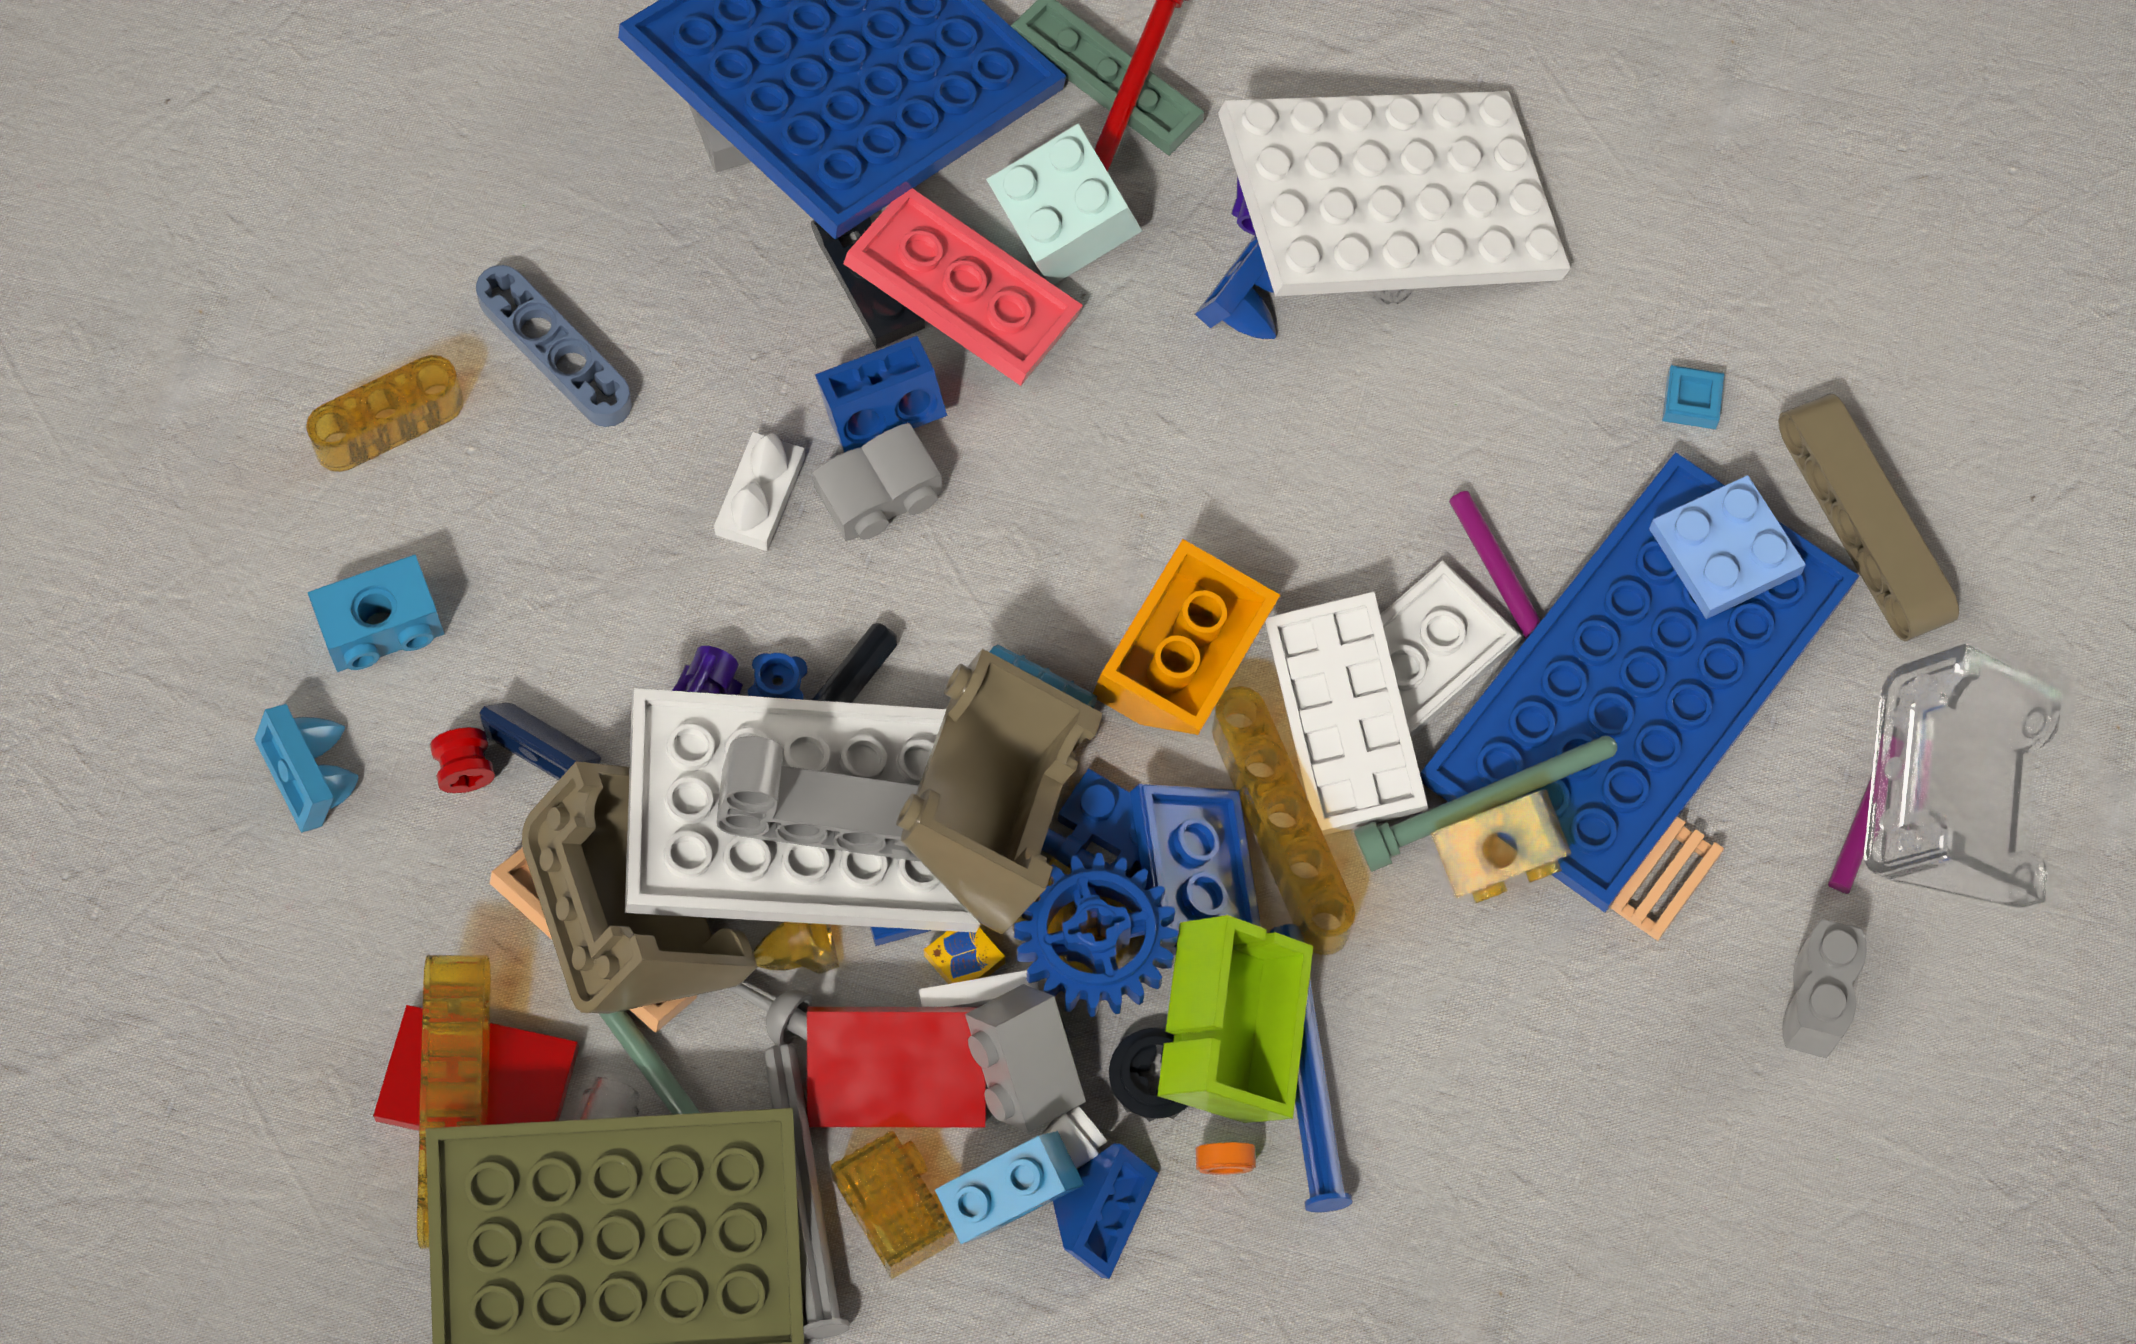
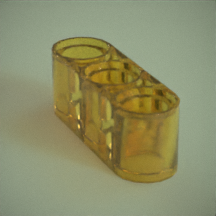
[306,355,464,472]

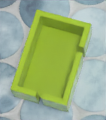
[1157,915,1313,1123]

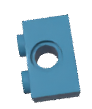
[307,554,445,672]
[934,1131,1084,1244]

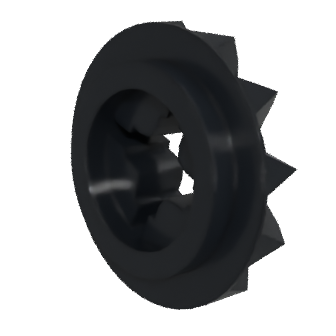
[1109,1028,1189,1122]

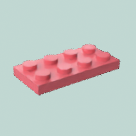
[843,188,1083,386]

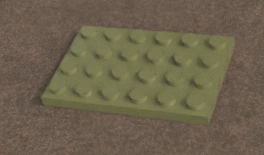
[425,1108,804,1344]

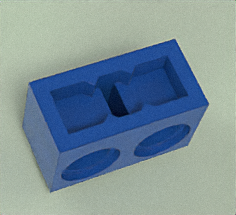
[815,336,948,453]

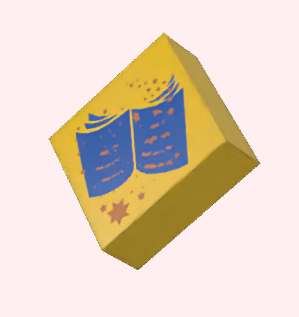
[923,927,1005,984]

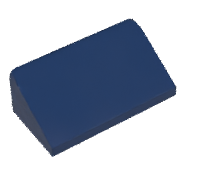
[479,702,601,780]

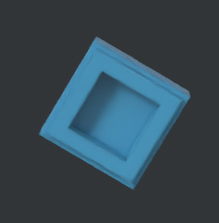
[1662,365,1724,430]

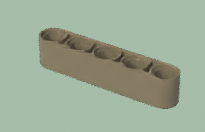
[1778,393,1959,641]

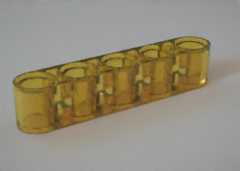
[1212,686,1356,955]
[417,954,491,1249]

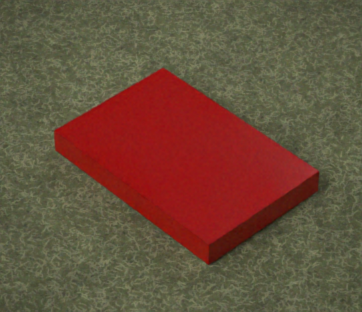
[373,1005,579,1132]
[807,1006,986,1128]

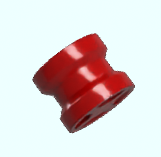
[430,727,495,793]

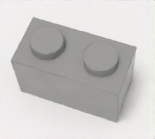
[965,984,1086,1133]

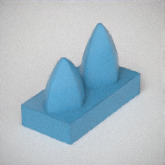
[254,704,359,833]

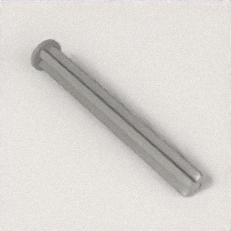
[765,1044,850,1339]

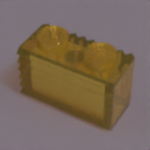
[831,1130,954,1279]

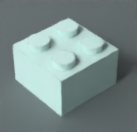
[986,124,1142,285]

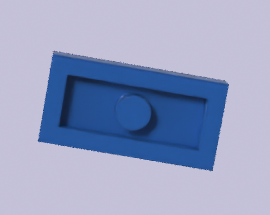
[1194,236,1277,339]

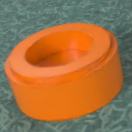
[1195,1142,1256,1175]

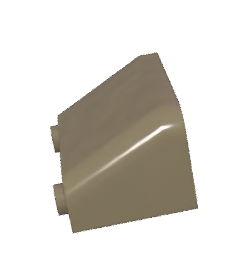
[896,648,1103,934]
[522,761,758,1014]

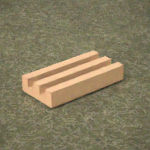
[1611,817,1724,941]

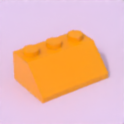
[1093,539,1280,735]

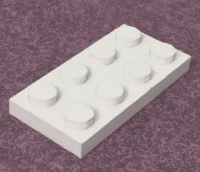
[1265,592,1428,837]

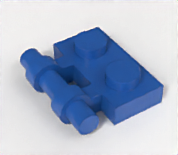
[1042,768,1141,878]

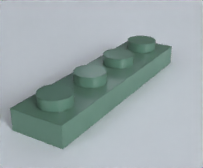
[1011,0,1204,156]

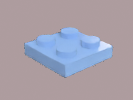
[1649,475,1806,619]

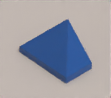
[1053,1143,1159,1279]

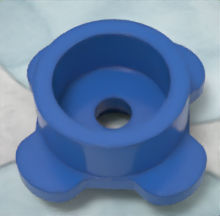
[748,653,808,700]

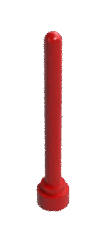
[1094,0,1189,172]

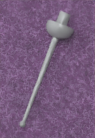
[727,983,813,1046]

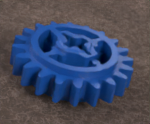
[1014,853,1178,1017]

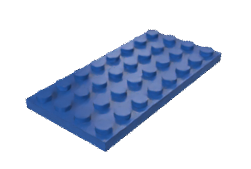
[1420,452,1860,913]

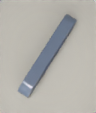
[476,265,632,427]

